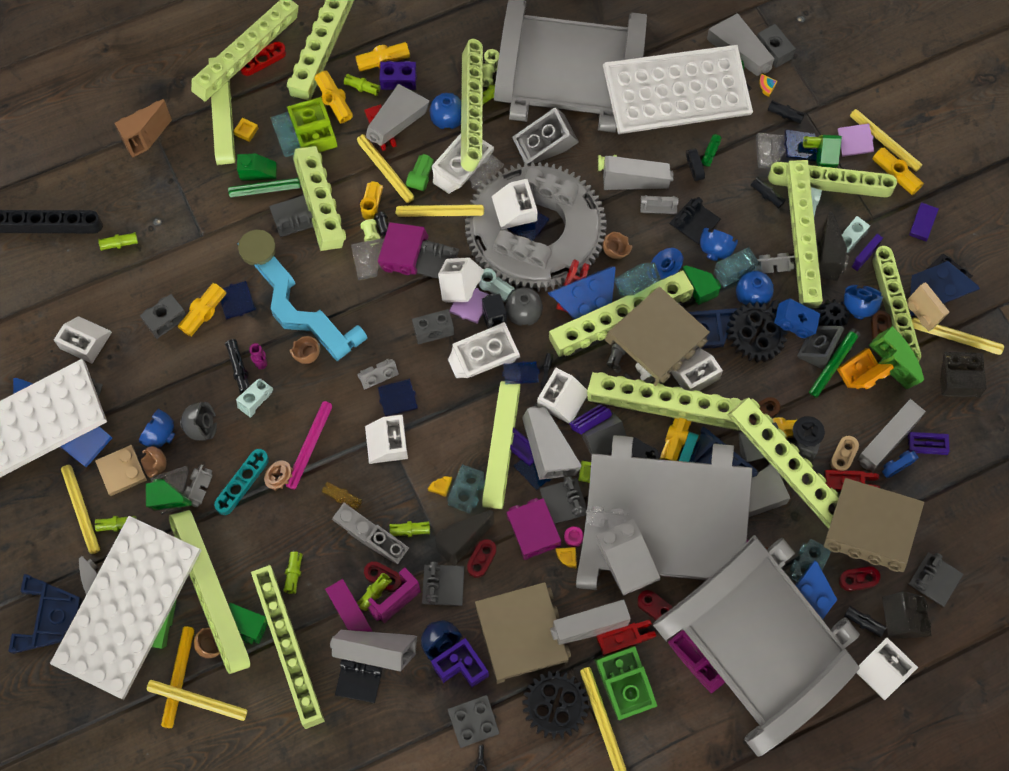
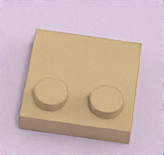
[907,282,950,332]
[95,445,147,496]

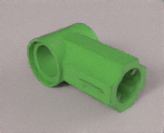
[406,154,434,192]

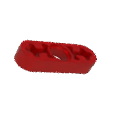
[240,42,286,76]

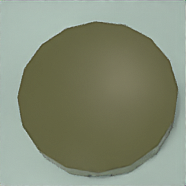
[238,230,276,265]

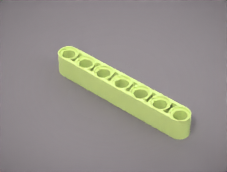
[209,57,236,165]
[768,162,897,197]
[872,246,921,362]
[482,381,520,509]

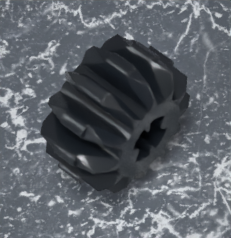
[818,299,850,326]

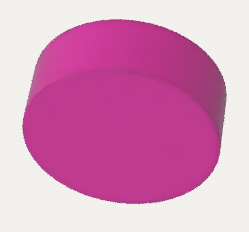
[564,526,584,547]

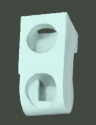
[836,216,870,253]
[236,379,273,418]

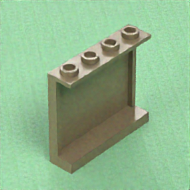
[605,286,710,386]
[824,478,924,572]
[475,582,571,684]

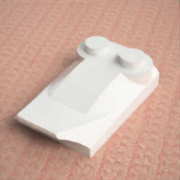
[432,134,494,194]
[448,322,520,378]

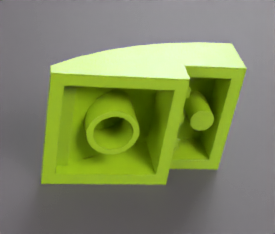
[287,97,338,153]

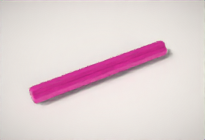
[286,401,332,490]

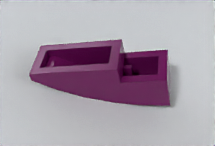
[325,579,373,632]
[668,630,725,694]

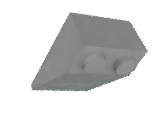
[512,107,579,166]
[596,519,661,596]

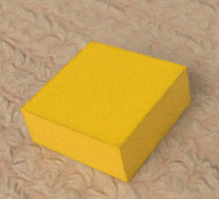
[233,118,259,142]

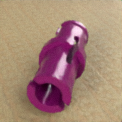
[249,343,267,370]

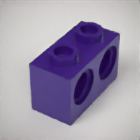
[380,61,417,90]

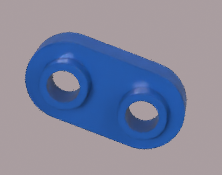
[882,450,919,479]

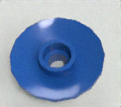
[650,248,683,280]

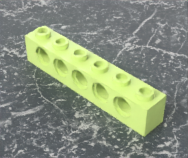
[293,146,346,251]

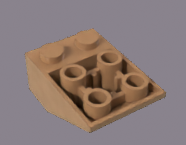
[115,99,172,158]

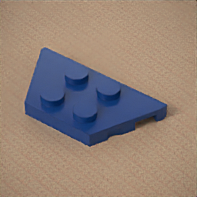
[548,266,616,320]
[795,560,837,620]

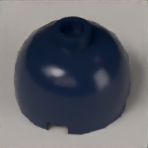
[421,620,463,661]

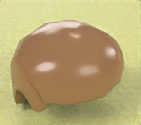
[603,232,632,260]
[290,336,320,364]
[141,446,167,478]
[194,628,220,658]

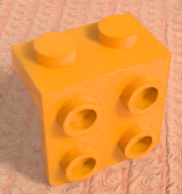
[837,348,894,389]

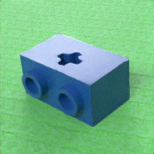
[774,298,820,338]

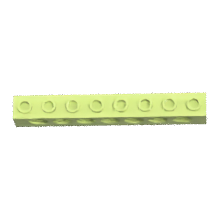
[191,0,299,101]
[287,0,354,101]
[786,160,823,308]
[549,270,694,357]
[587,372,741,431]
[727,398,839,529]
[251,565,325,729]

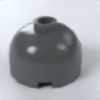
[505,288,543,326]
[180,402,217,441]

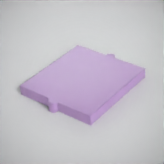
[838,123,874,157]
[449,288,489,324]

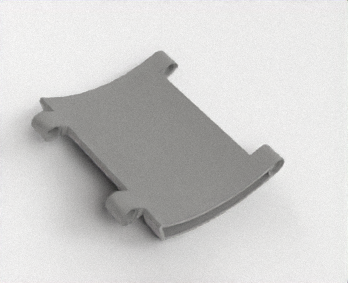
[494,0,647,133]
[576,435,752,590]
[653,535,860,757]

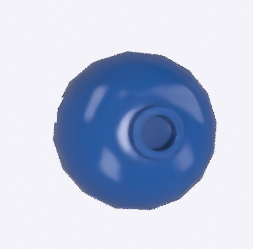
[429,93,461,129]
[700,228,738,261]
[736,271,774,307]
[844,285,883,319]
[139,409,175,448]

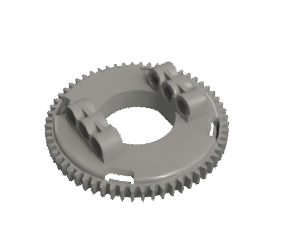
[465,162,606,292]

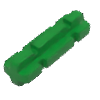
[702,134,722,167]

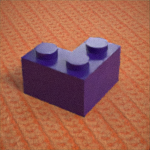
[431,638,489,688]

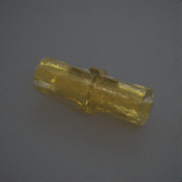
[322,482,362,511]

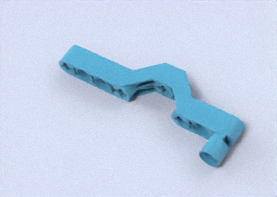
[237,243,368,361]

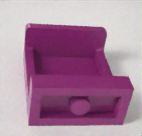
[378,222,428,275]
[507,498,561,560]
[368,567,421,624]

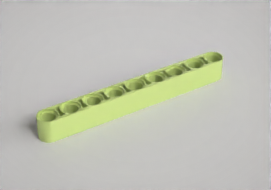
[461,39,483,172]
[169,510,250,674]

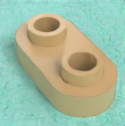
[830,436,859,471]

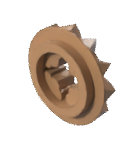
[264,460,293,491]

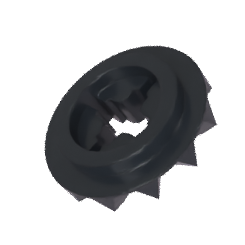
[792,416,825,447]

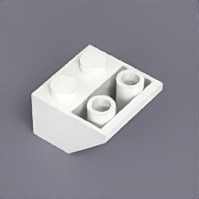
[492,179,537,230]
[438,258,484,302]
[54,316,112,364]
[671,348,723,391]
[537,368,587,423]
[365,415,408,464]
[856,638,918,700]

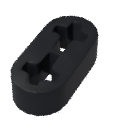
[686,148,705,181]

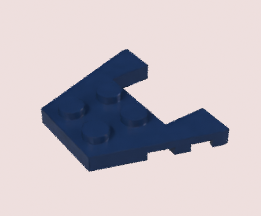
[8,574,82,654]

